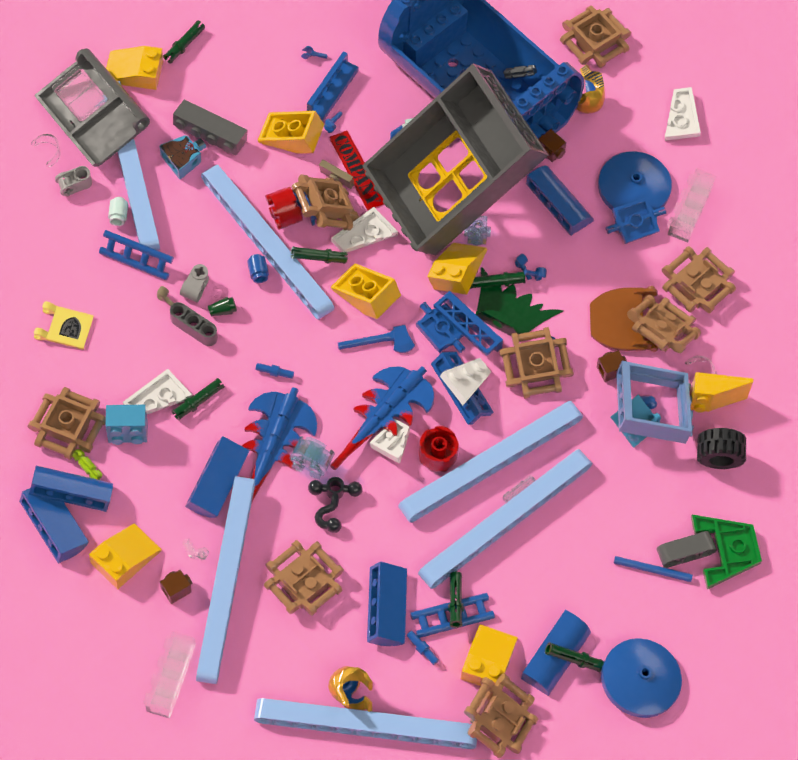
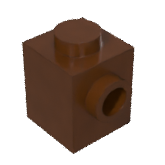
[538,129,566,162]
[596,350,627,382]
[160,569,193,604]

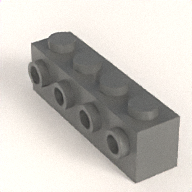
[173,99,248,155]

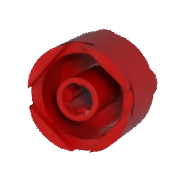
[265,187,303,230]
[419,426,459,472]

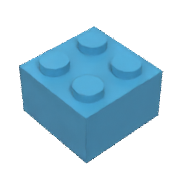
[106,404,148,445]

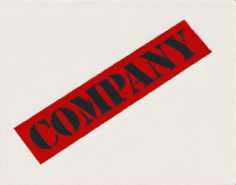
[329,130,384,211]

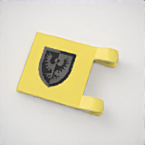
[34,301,94,350]

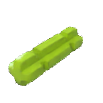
[72,449,102,480]

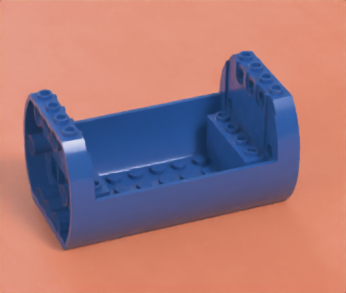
[378,0,584,139]

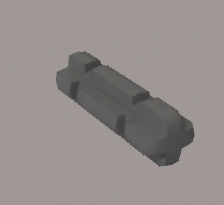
[503,65,537,79]

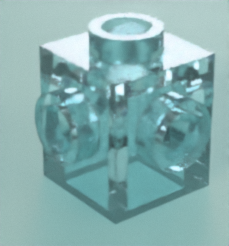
[464,216,491,246]

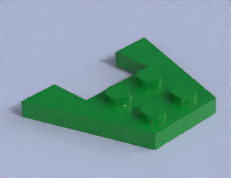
[691,514,762,590]

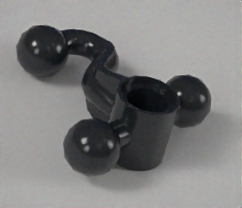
[308,477,363,533]

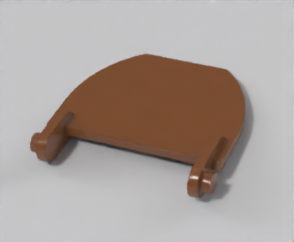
[590,286,658,352]

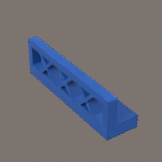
[307,51,359,122]
[433,291,503,356]
[431,352,494,425]

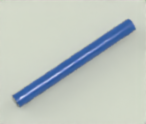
[613,556,693,582]

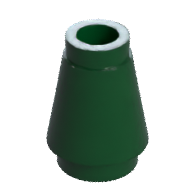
[208,296,237,317]

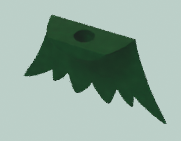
[476,267,564,336]

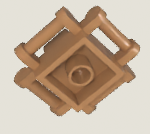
[560,5,632,68]
[291,174,359,231]
[661,246,736,313]
[627,295,701,353]
[499,327,574,399]
[27,387,106,460]
[264,540,344,616]
[464,673,539,758]

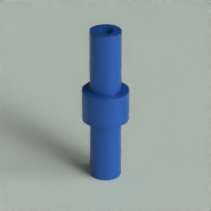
[255,363,294,379]
[407,631,439,665]

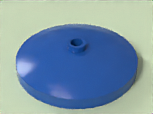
[598,151,672,210]
[601,638,682,718]

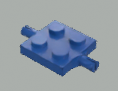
[605,197,666,244]
[416,302,469,353]

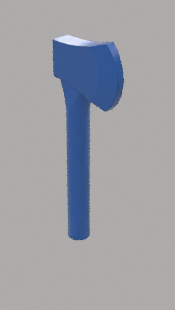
[337,325,415,353]

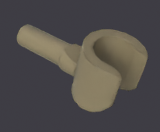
[157,286,174,306]

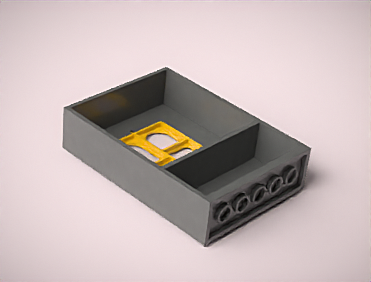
[362,63,548,256]

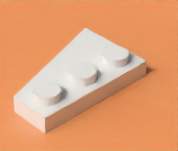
[664,87,701,141]
[331,207,398,252]
[440,358,491,405]
[123,369,192,414]

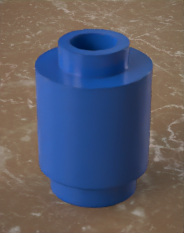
[247,254,269,283]

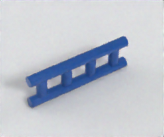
[99,230,174,281]
[410,593,495,638]

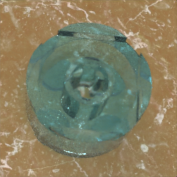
[289,436,335,479]

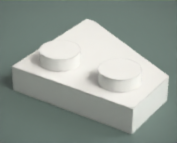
[370,418,410,463]

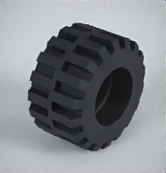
[697,428,747,469]

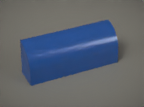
[526,166,594,236]
[185,436,250,518]
[29,465,113,512]
[19,488,89,564]
[367,561,407,646]
[521,609,591,696]

